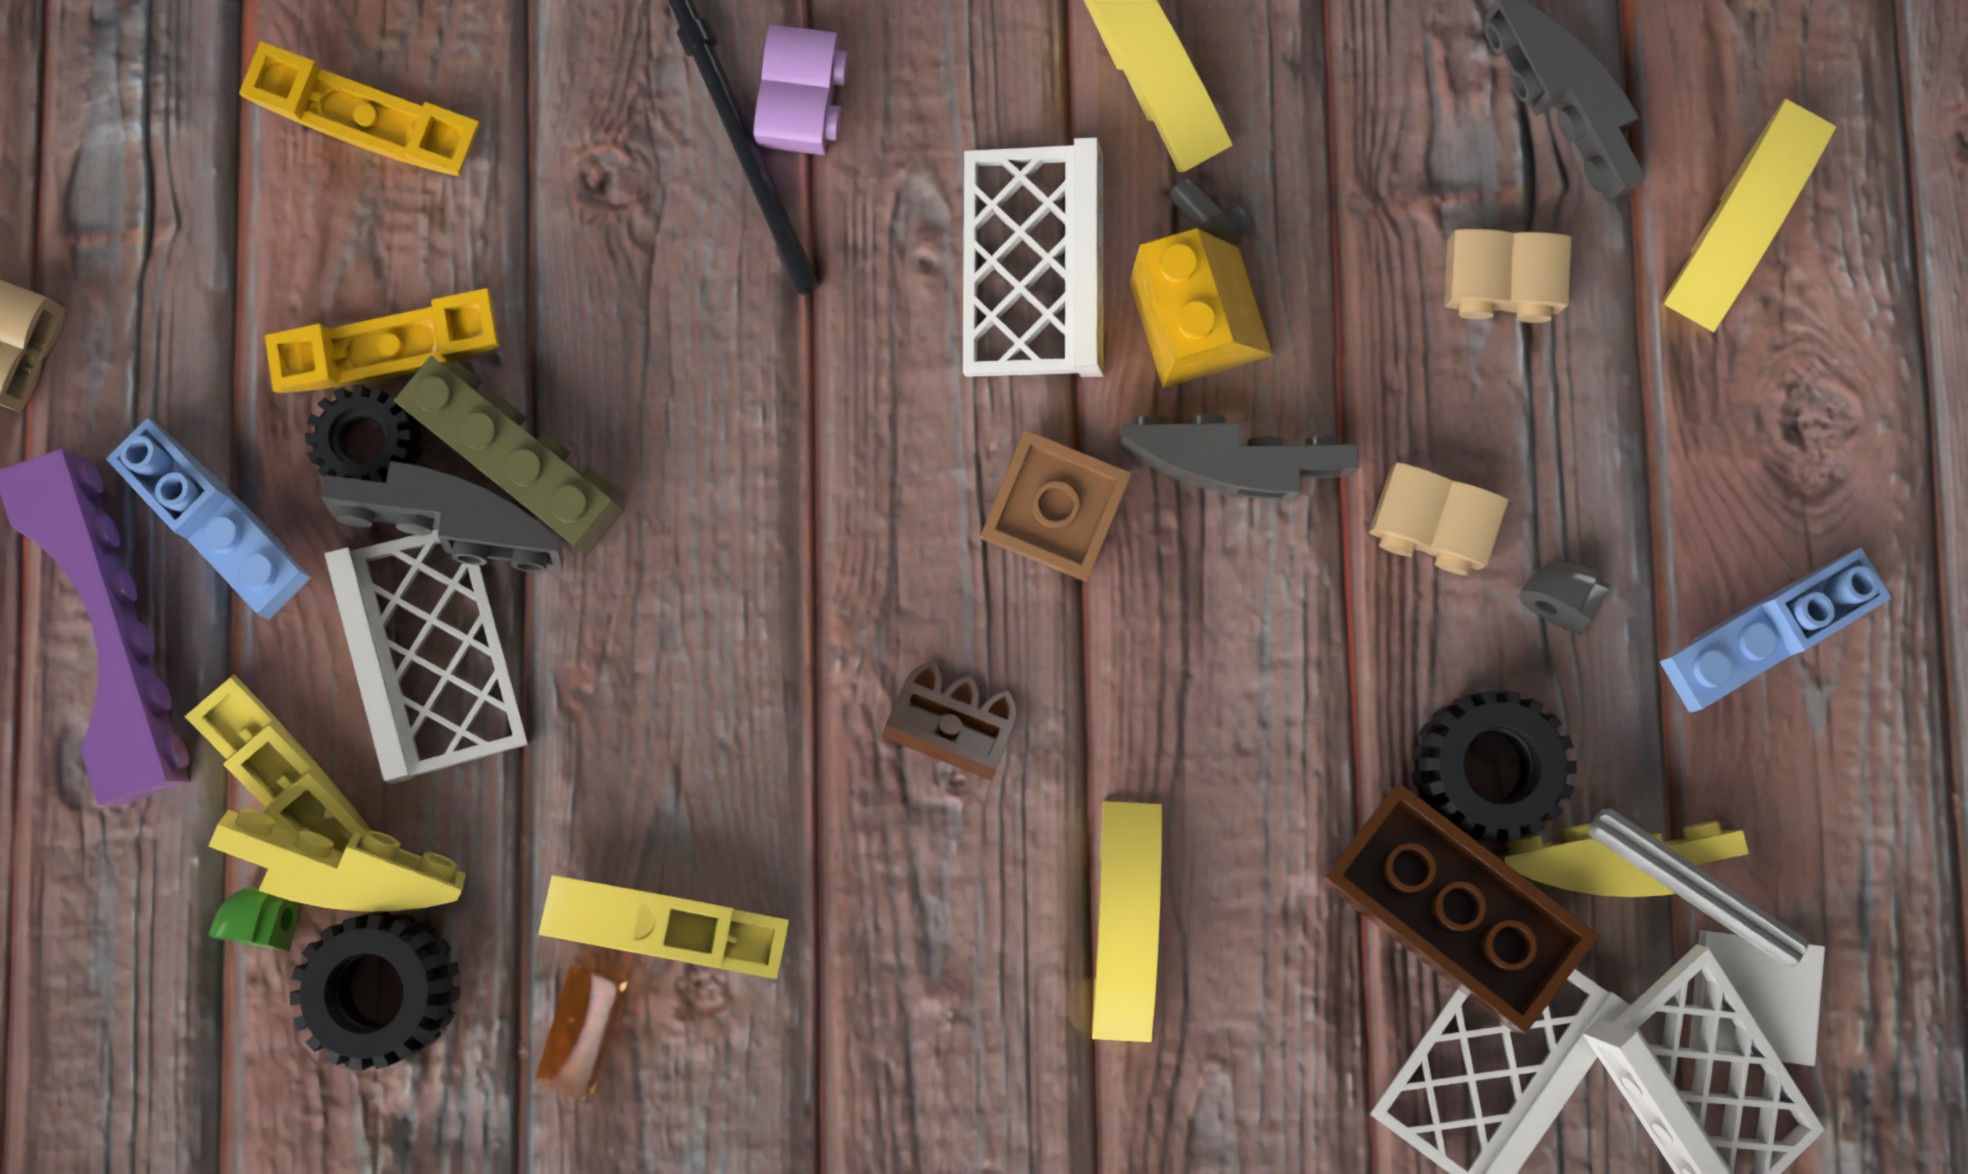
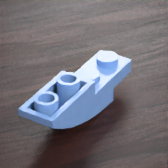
[106,417,311,620]
[1659,548,1892,713]

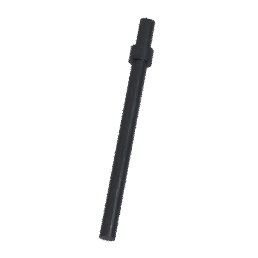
[668,0,820,295]

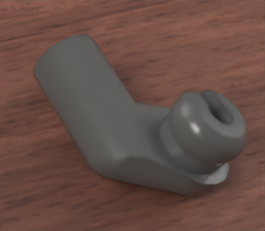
[1170,178,1252,244]

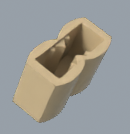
[1444,229,1572,323]
[0,280,66,412]
[1369,462,1509,575]

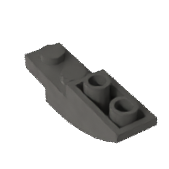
[1484,0,1646,204]
[1119,414,1359,501]
[321,461,564,573]

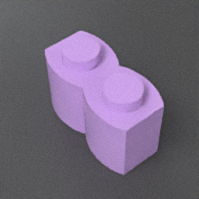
[754,24,849,155]

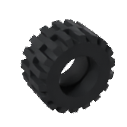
[1411,690,1577,841]
[289,912,461,1070]

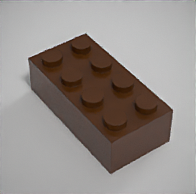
[1320,782,1600,1034]

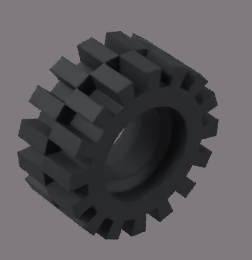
[305,385,422,483]

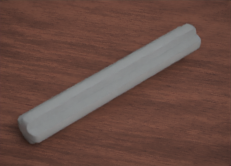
[1588,809,1808,967]

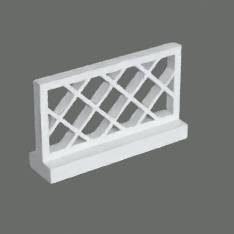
[963,137,1104,377]
[324,529,528,785]
[1583,944,1825,1174]
[1369,969,1631,1174]

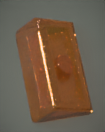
[535,964,628,1102]

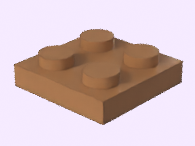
[980,429,1132,582]

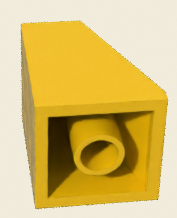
[1129,228,1273,389]

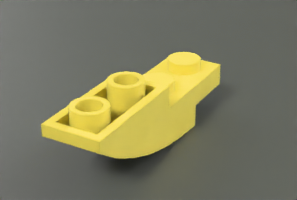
[208,809,466,912]
[1495,821,1749,897]
[538,875,789,979]

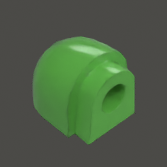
[208,886,299,952]

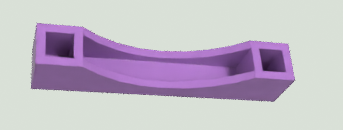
[0,448,190,806]

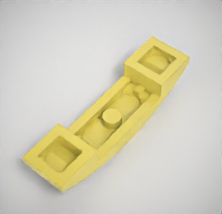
[1092,801,1162,1042]

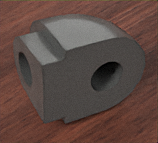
[1519,561,1610,635]

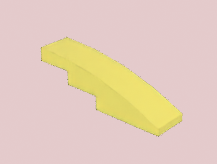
[1084,0,1233,172]
[1661,98,1837,332]
[185,674,372,852]

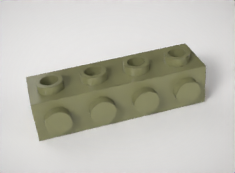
[393,356,625,555]

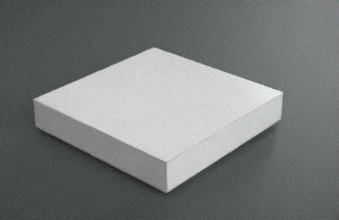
[1689,930,1825,1066]

